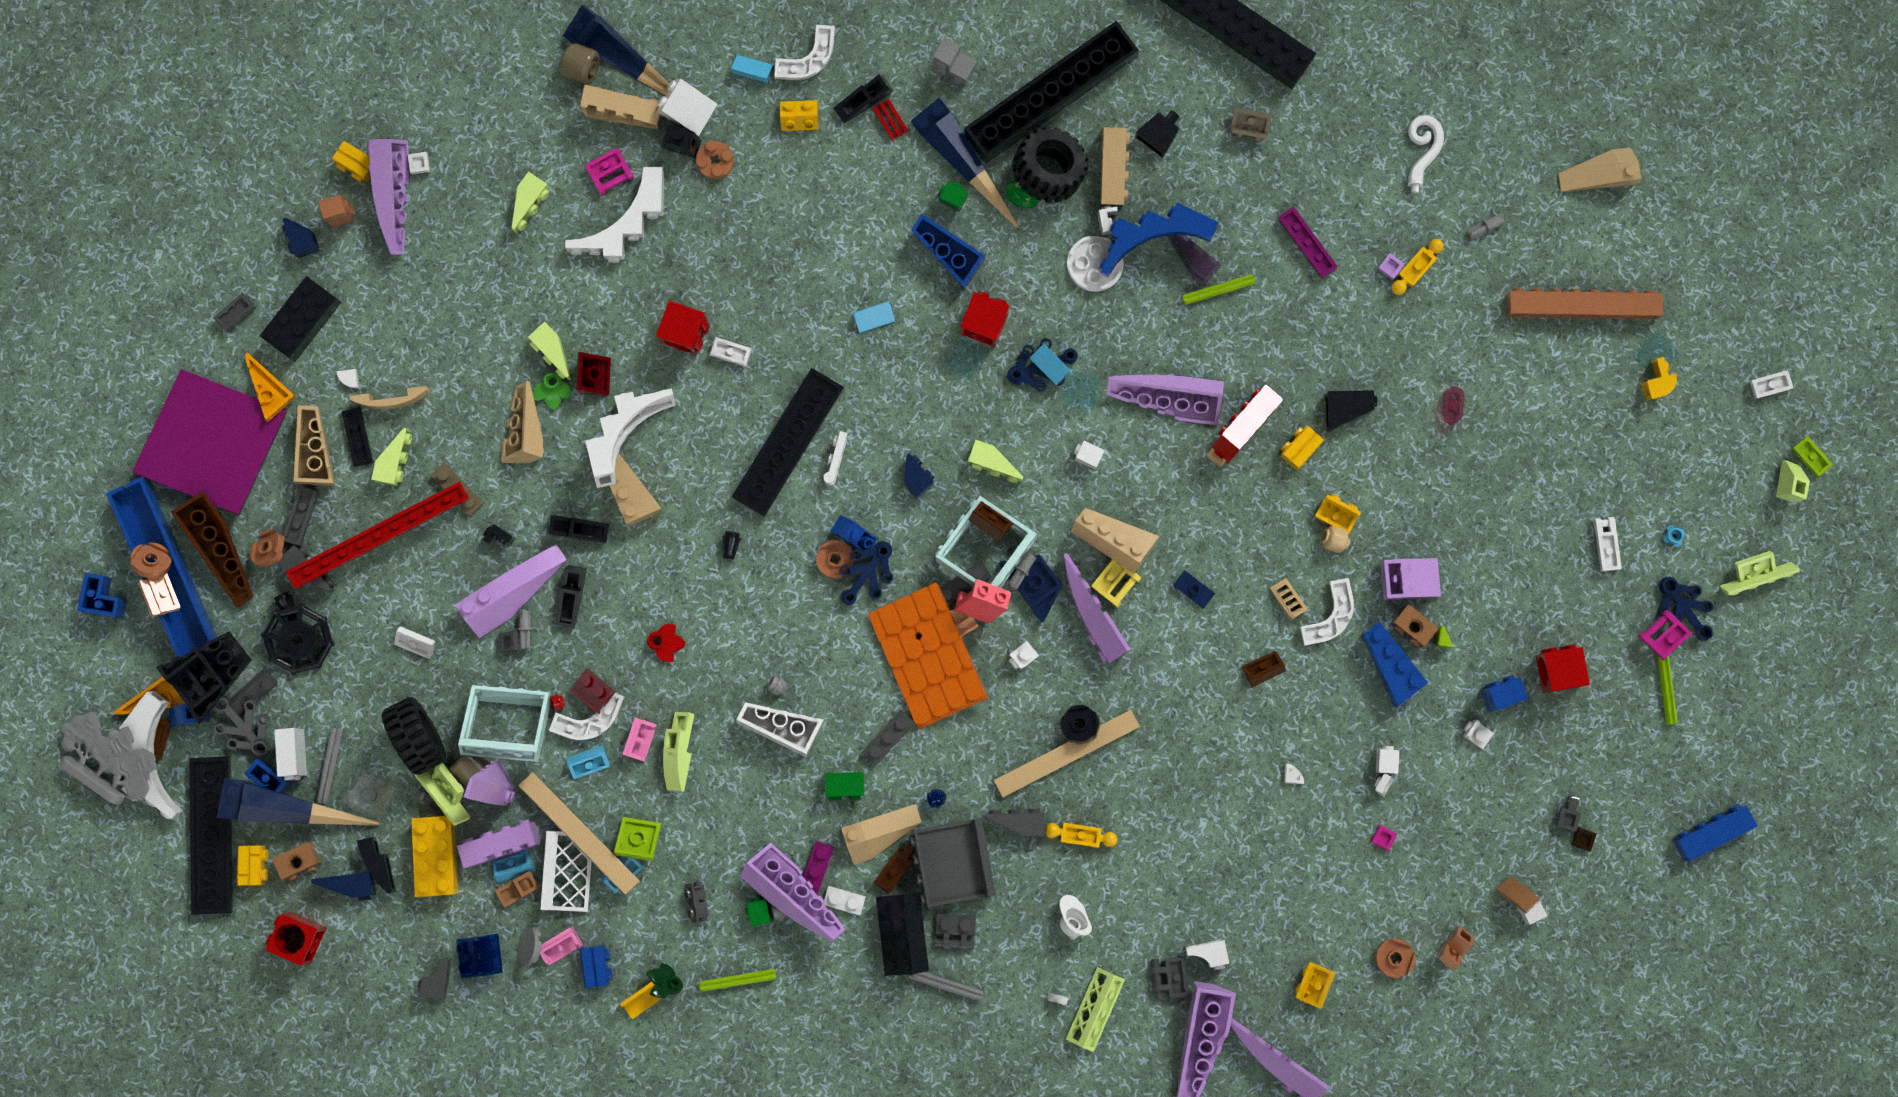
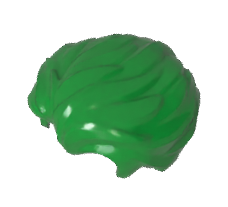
[1006,179,1040,209]

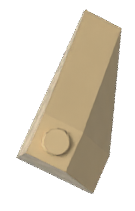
[1558,148,1641,192]
[501,381,544,463]
[841,804,922,865]

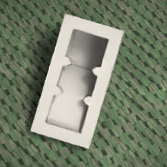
[1184,939,1229,970]

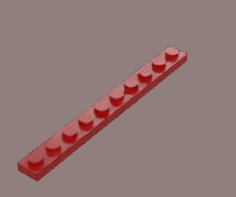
[286,481,469,589]

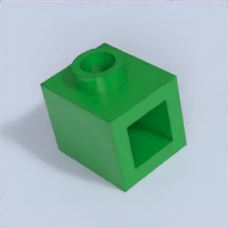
[938,181,968,212]
[744,896,772,927]

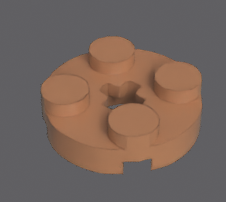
[696,140,734,179]
[250,529,285,568]
[816,540,855,579]
[130,543,171,580]
[1375,938,1416,978]

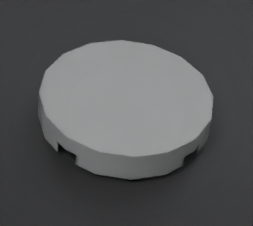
[518,927,542,967]

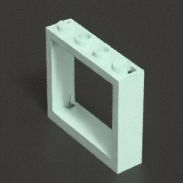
[935,496,1037,588]
[458,685,551,762]

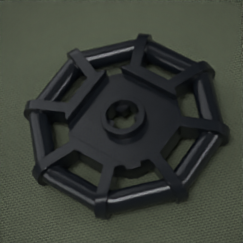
[261,603,335,675]

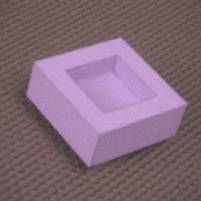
[1378,253,1405,280]

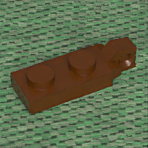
[874,843,914,894]

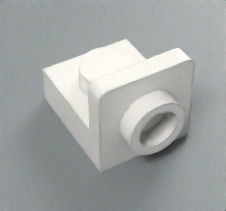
[1097,205,1118,236]
[1008,641,1039,670]
[1463,720,1494,749]

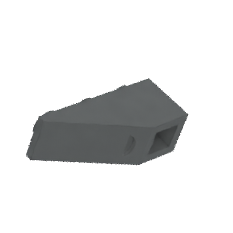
[278,546,335,592]
[985,809,1045,837]

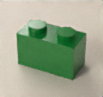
[825,772,865,801]

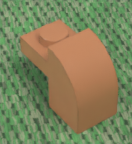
[1437,925,1475,971]

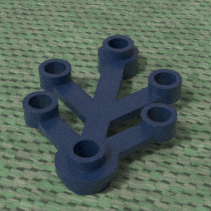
[1007,338,1078,392]
[839,541,893,605]
[1658,577,1713,641]

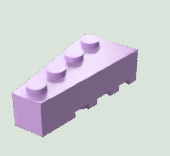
[457,819,541,868]

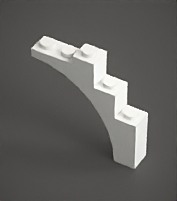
[565,167,664,263]
[585,388,676,488]
[119,691,183,819]

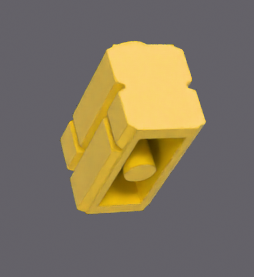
[332,141,371,183]
[1280,426,1324,471]
[237,846,269,885]

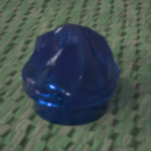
[927,789,946,808]

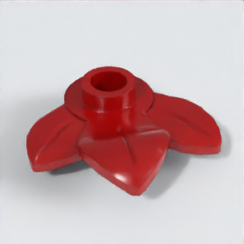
[647,624,686,662]

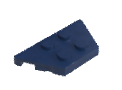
[998,555,1063,623]

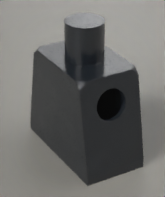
[1135,110,1179,158]
[662,124,702,159]

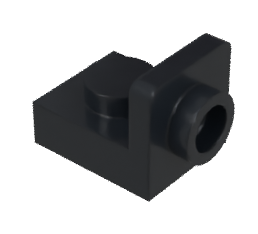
[483,524,516,545]

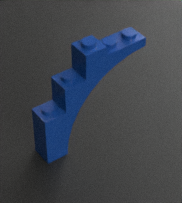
[1099,203,1219,278]

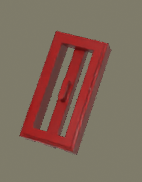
[873,98,908,140]

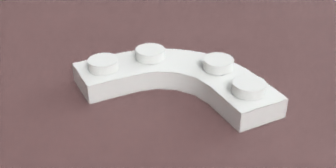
[774,25,835,80]
[1300,578,1354,646]
[549,693,625,740]

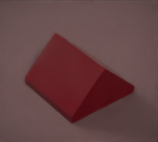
[576,352,611,395]

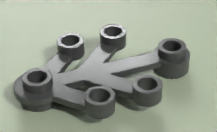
[214,695,271,756]

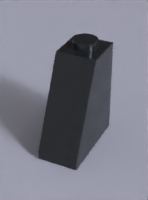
[1325,390,1377,432]

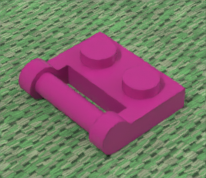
[584,147,634,196]
[1638,610,1692,660]

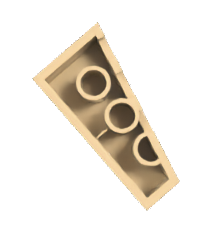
[580,85,662,130]
[609,453,663,526]
[1071,508,1159,574]

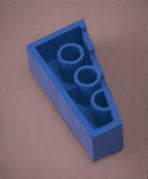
[911,214,986,289]

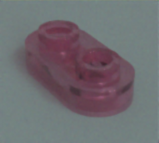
[1442,386,1464,425]

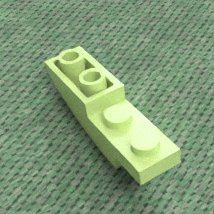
[663,712,694,792]

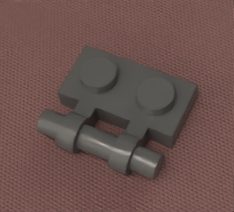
[935,913,976,951]
[1150,956,1189,999]

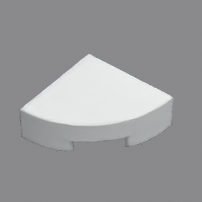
[337,369,359,389]
[1284,764,1304,784]
[1047,992,1068,1005]

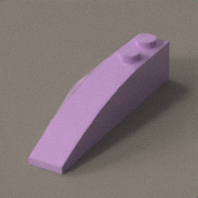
[368,139,410,255]
[1106,375,1224,426]
[455,544,567,639]
[1063,553,1130,664]
[463,761,516,806]
[740,843,845,942]
[1177,981,1236,1097]
[1230,1018,1330,1097]

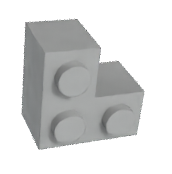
[933,37,977,86]

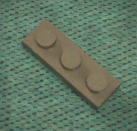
[430,462,485,516]

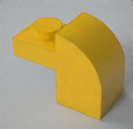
[1641,357,1677,401]

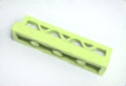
[1066,967,1125,1052]

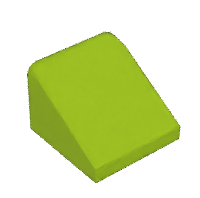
[1434,626,1452,649]

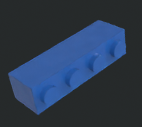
[1673,804,1758,861]

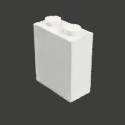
[656,79,717,136]
[275,728,307,781]

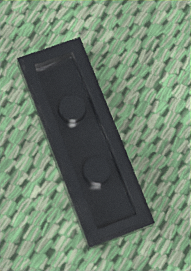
[341,407,374,467]

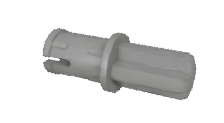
[1467,214,1505,239]
[1008,552,1036,590]
[517,611,533,650]

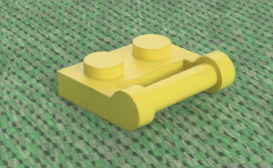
[1091,559,1142,608]

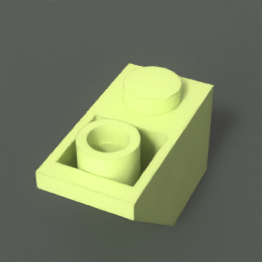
[1776,460,1810,502]

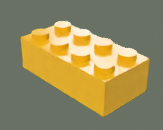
[411,816,459,897]

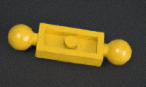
[1391,239,1444,295]
[1045,823,1118,848]

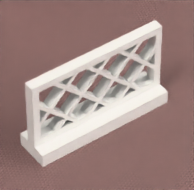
[540,831,594,912]

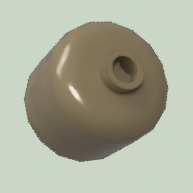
[560,43,600,85]
[449,755,492,787]

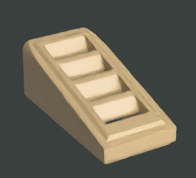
[1270,578,1308,620]

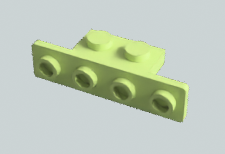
[1720,551,1800,595]
[414,763,470,825]

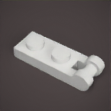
[824,431,848,486]
[1593,517,1622,572]

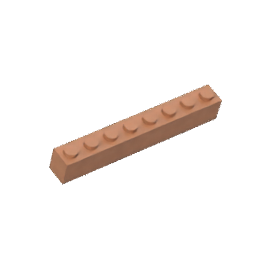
[1506,288,1663,319]

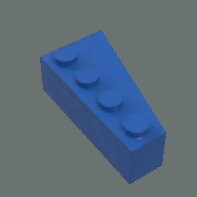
[1361,622,1428,707]

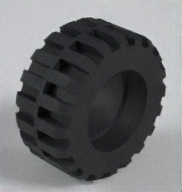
[1012,127,1088,203]
[381,697,446,775]

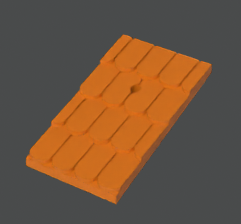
[868,582,989,729]

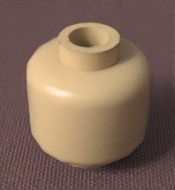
[1320,526,1350,553]

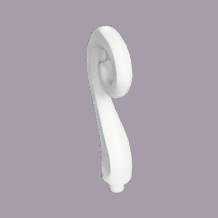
[1408,115,1444,194]

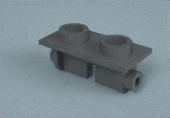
[684,882,709,923]

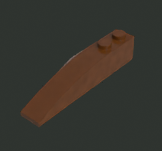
[171,491,254,608]

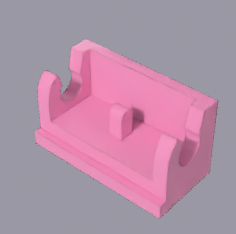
[623,718,657,761]
[540,927,583,965]

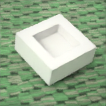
[408,152,430,175]
[1375,773,1393,797]

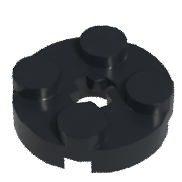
[1061,705,1100,744]

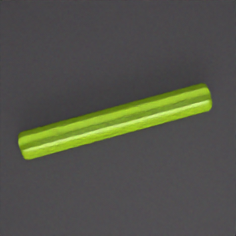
[1182,274,1255,305]
[1657,655,1678,725]
[699,969,777,992]

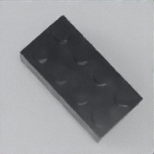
[259,276,342,362]
[876,892,929,976]

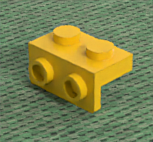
[780,100,819,131]
[1314,494,1361,534]
[1295,962,1336,1009]

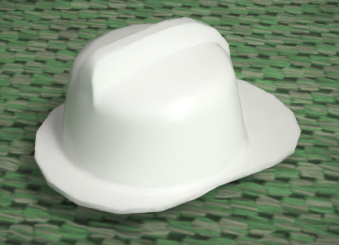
[1059,895,1092,940]

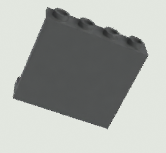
[909,818,996,908]

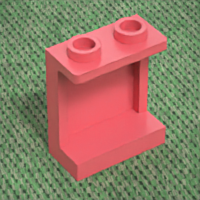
[954,579,1011,624]

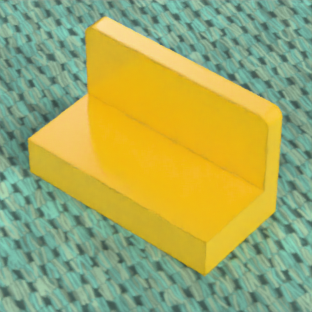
[619,982,662,1019]

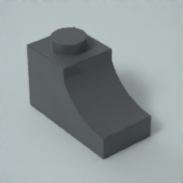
[417,958,452,999]

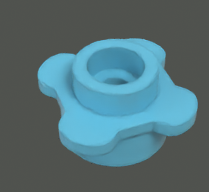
[1663,525,1685,547]

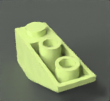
[511,171,550,234]
[528,322,571,381]
[371,428,412,486]
[968,440,1023,484]

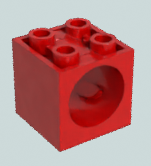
[960,291,1010,347]
[656,300,710,355]
[1535,644,1590,693]
[265,912,327,966]

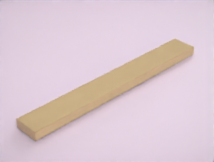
[994,710,1140,797]
[518,772,640,896]

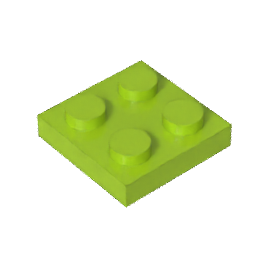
[614,817,661,861]

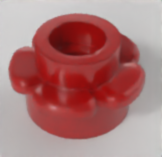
[550,693,565,711]

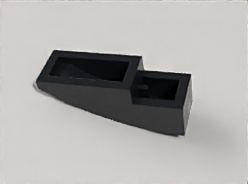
[834,74,894,123]
[546,515,609,543]
[555,565,587,628]
[357,837,396,893]

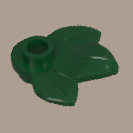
[646,963,683,998]

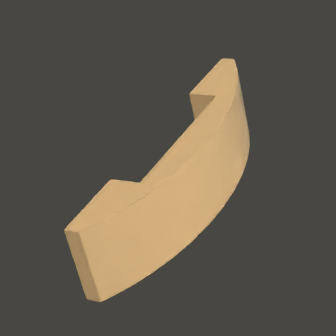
[350,386,430,410]

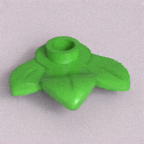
[533,372,571,410]

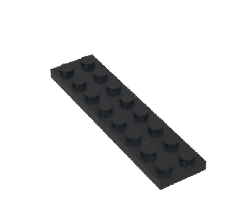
[732,368,844,517]
[189,756,233,915]

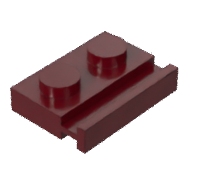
[570,668,616,714]

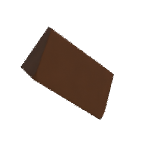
[969,502,1013,542]
[1242,651,1286,688]

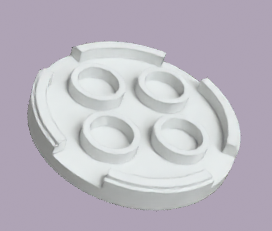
[1067,236,1124,292]

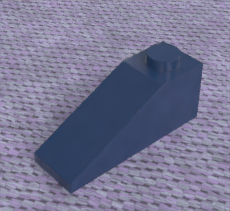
[311,872,376,901]

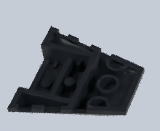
[156,631,252,724]

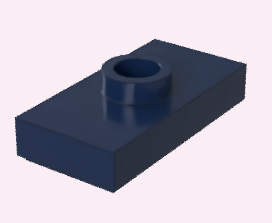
[1173,570,1215,609]

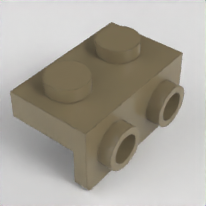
[1230,107,1272,141]

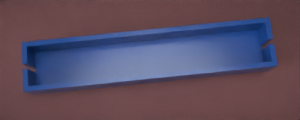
[106,477,217,657]

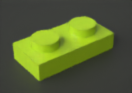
[1791,436,1833,478]

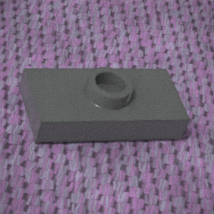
[214,293,256,333]

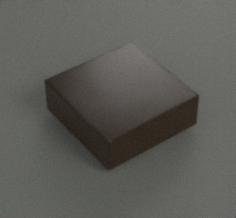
[1571,827,1597,852]

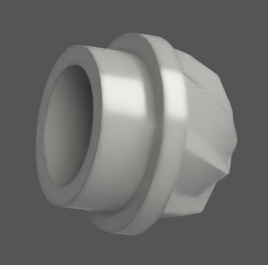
[767,675,786,695]
[770,905,787,921]

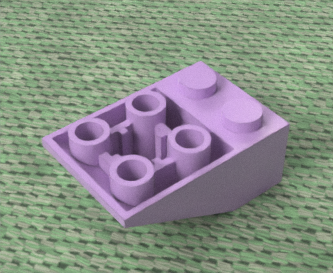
[1380,558,1441,601]

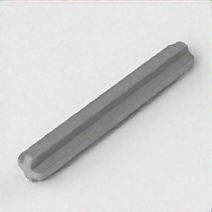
[316,728,343,804]
[908,972,983,1001]

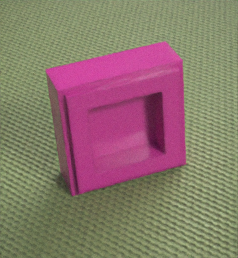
[1370,825,1397,851]

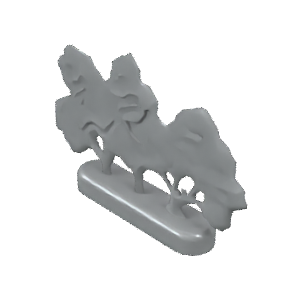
[60,712,156,805]

